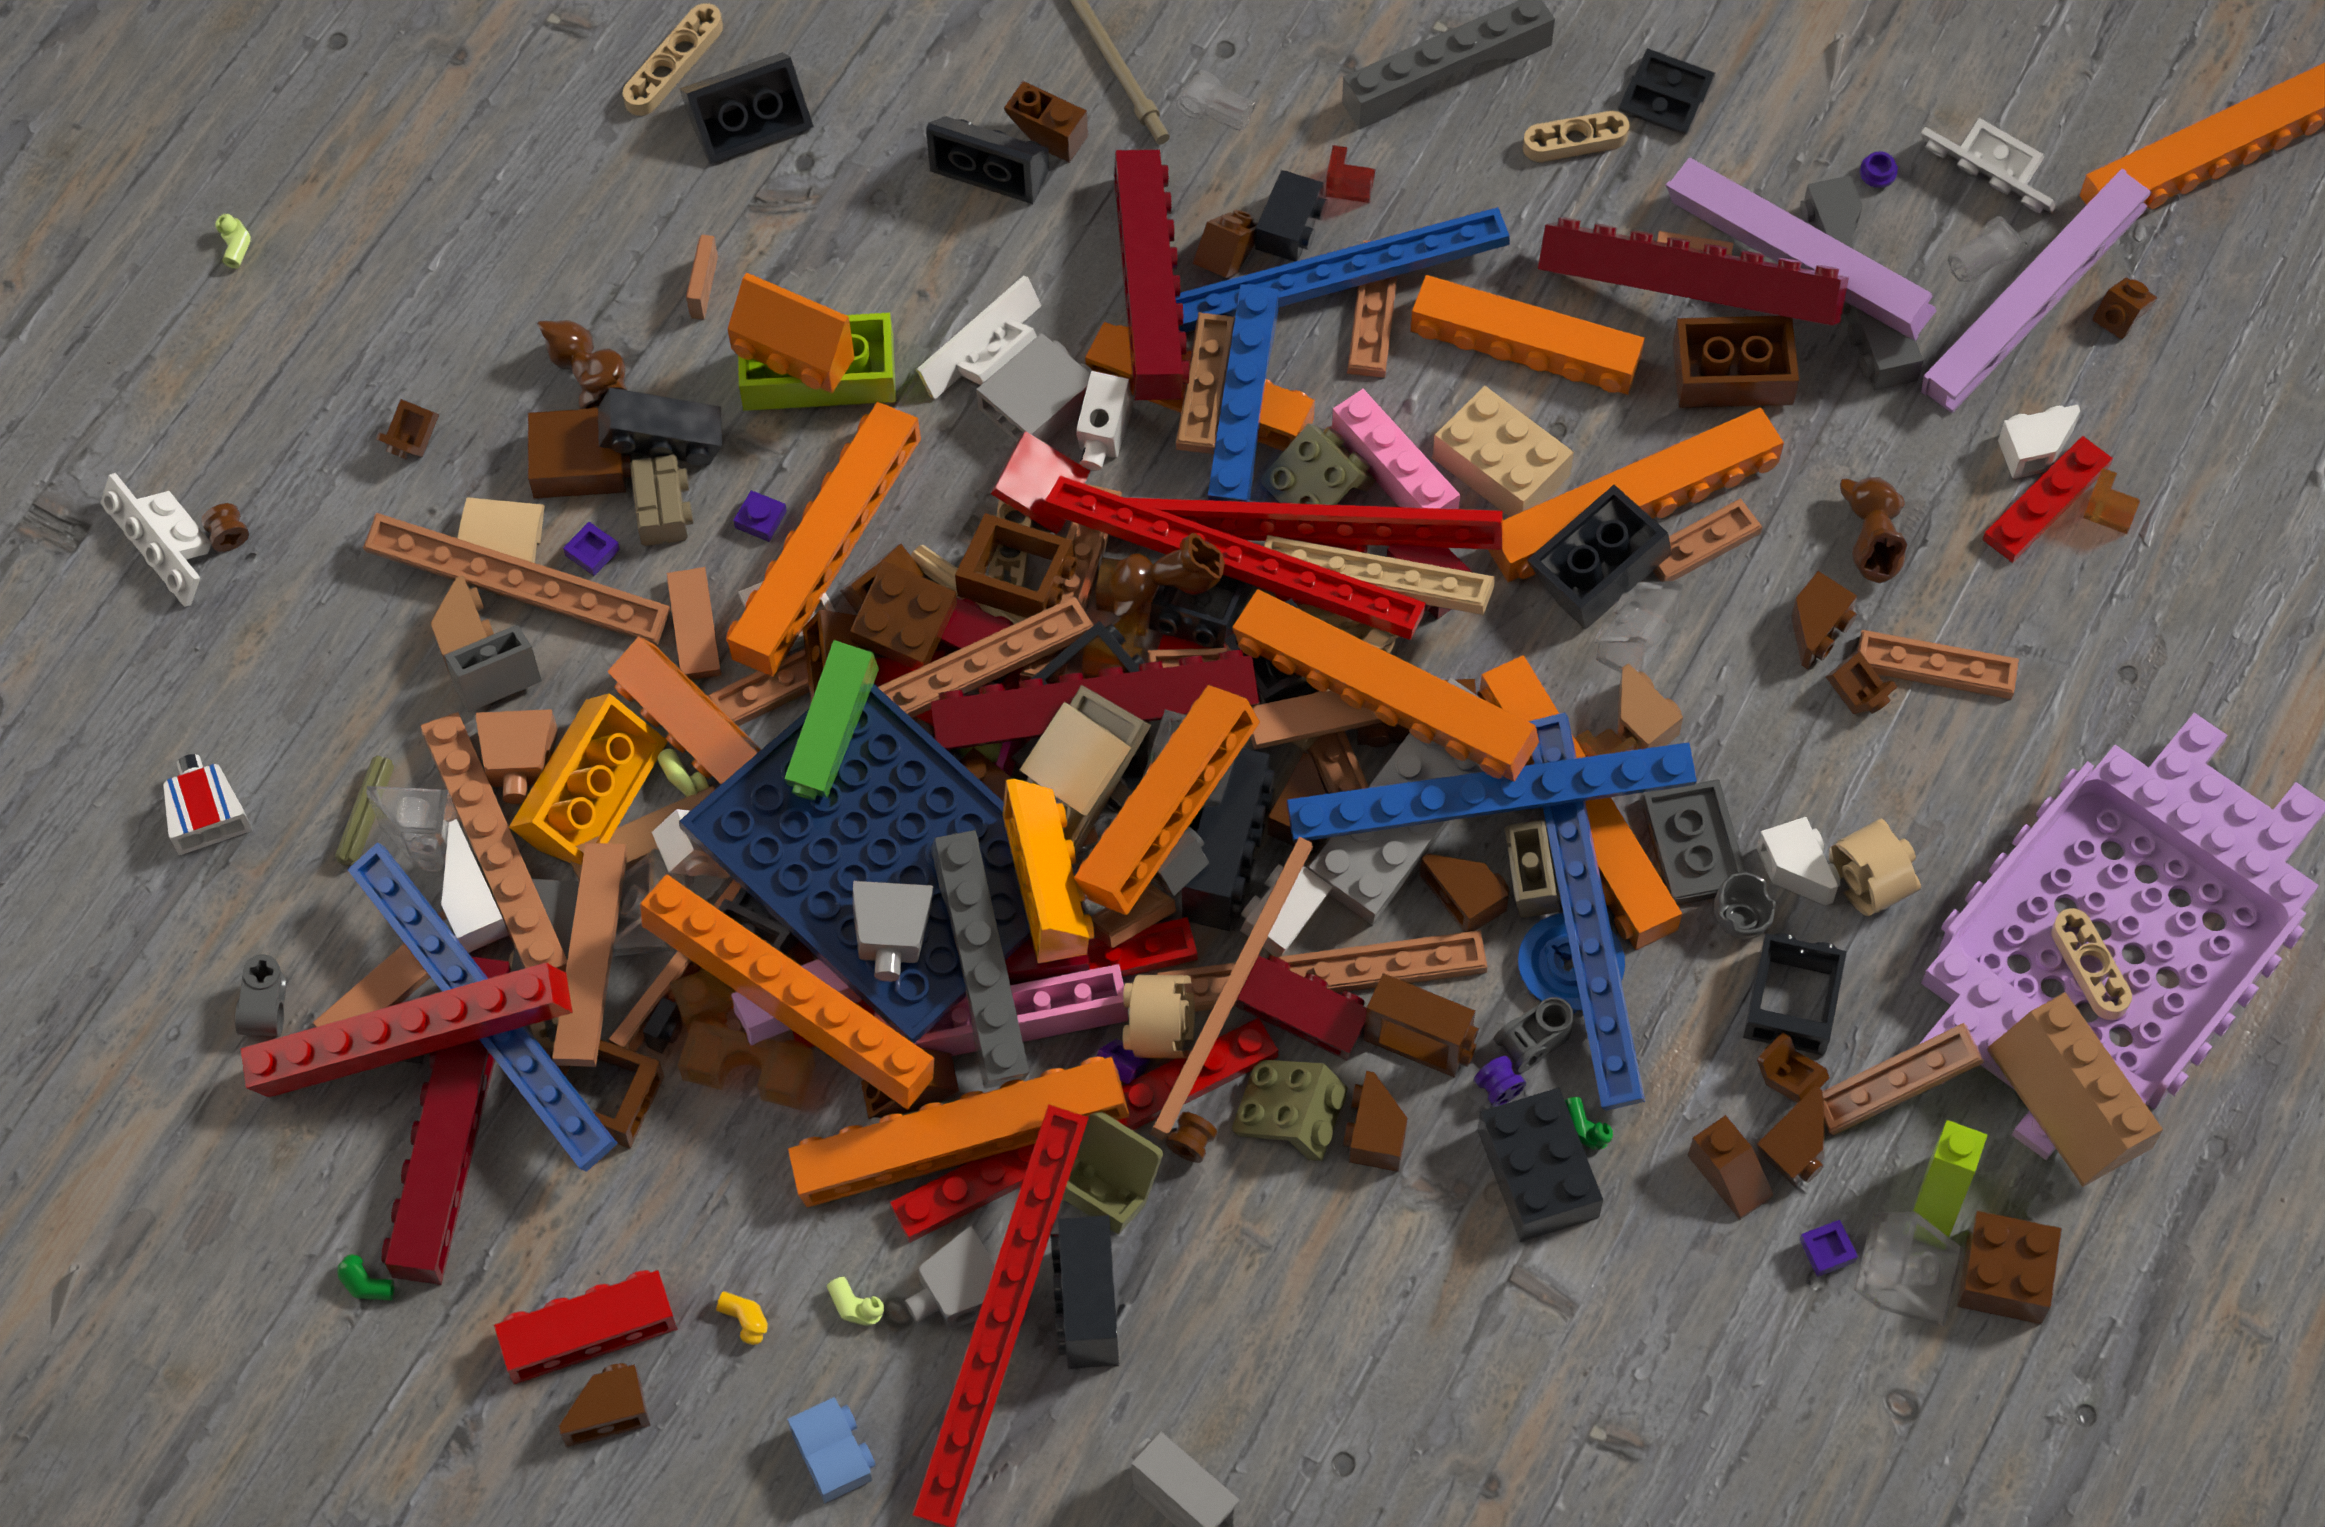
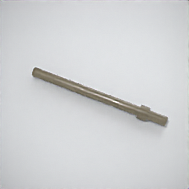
[1070,0,1170,144]

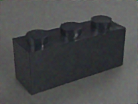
[598,388,722,465]

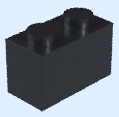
[1255,169,1328,262]

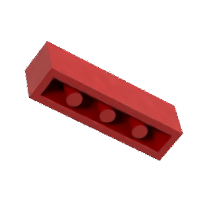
[494,1270,678,1385]

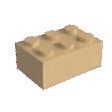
[1432,386,1574,517]

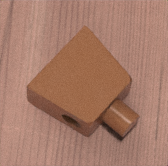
[476,709,557,804]

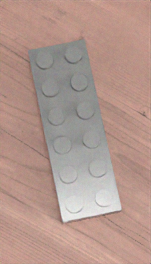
[1308,678,1484,926]

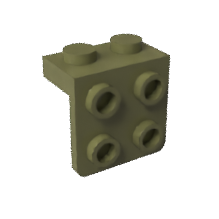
[1261,423,1377,505]
[1232,1060,1348,1161]
[1062,1111,1163,1234]

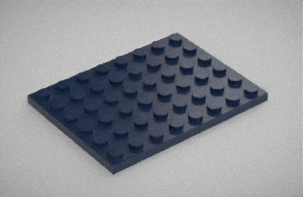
[679,683,1079,1044]

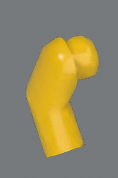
[716,1291,768,1345]

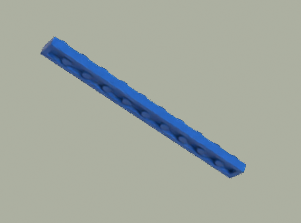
[1175,207,1510,332]
[1528,712,1645,1111]
[1286,742,1697,843]
[347,842,618,1172]

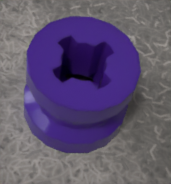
[1474,1056,1527,1107]

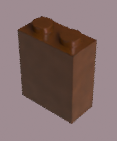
[528,408,632,499]

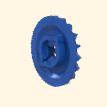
[1518,913,1625,1014]

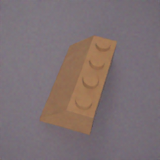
[1987,992,2163,1187]

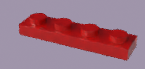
[1982,435,2113,563]

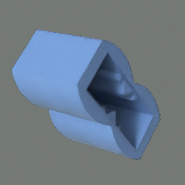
[787,1397,876,1503]

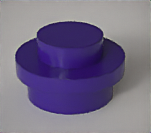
[1860,151,1898,188]

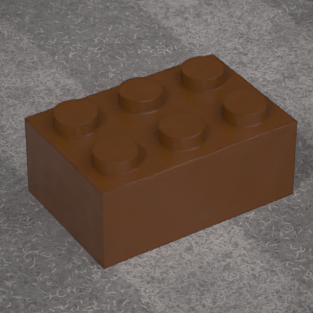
[1673,316,1799,408]

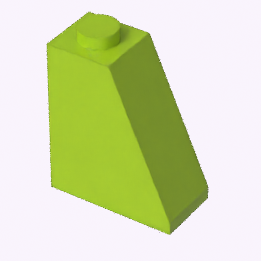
[1906,1120,1988,1245]

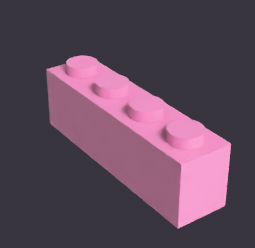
[1332,389,1460,509]

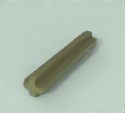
[335,756,394,866]

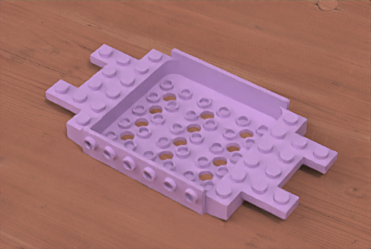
[1920,713,2325,1160]

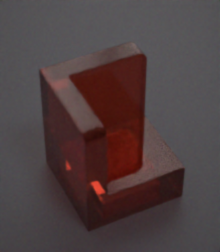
[1326,145,1375,203]

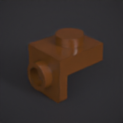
[2093,277,2158,339]
[376,399,439,459]
[1826,651,1898,714]
[1757,1033,1830,1103]

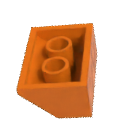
[727,272,854,393]

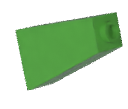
[784,640,879,801]

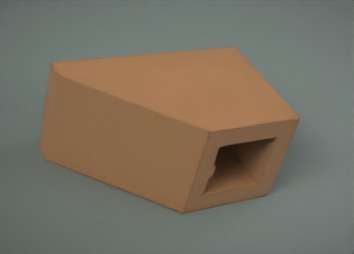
[431,575,494,674]
[1617,663,1683,750]

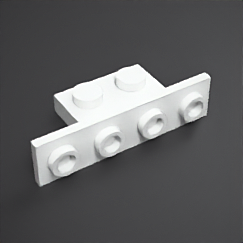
[1921,118,2056,214]
[916,276,1041,400]
[100,473,211,607]

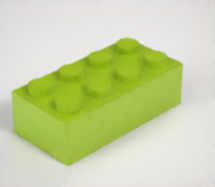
[738,312,896,411]

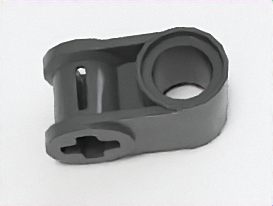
[235,954,287,1037]
[1493,997,1573,1073]

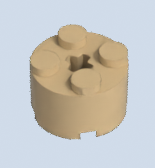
[1829,819,1921,916]
[1123,975,1195,1059]

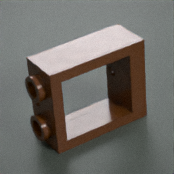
[955,513,1078,618]
[1364,973,1479,1078]
[550,1040,664,1149]

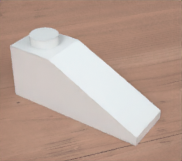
[441,819,508,953]

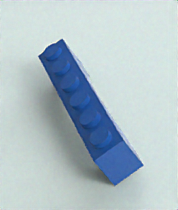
[1208,284,1279,502]

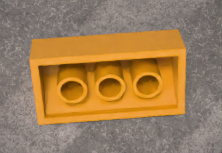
[509,693,668,865]
[1003,779,1094,963]

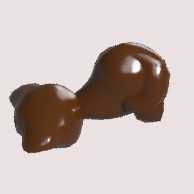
[537,320,628,409]
[1840,477,1907,583]
[1110,533,1225,617]

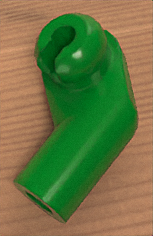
[1564,1097,1613,1150]
[337,1254,394,1301]

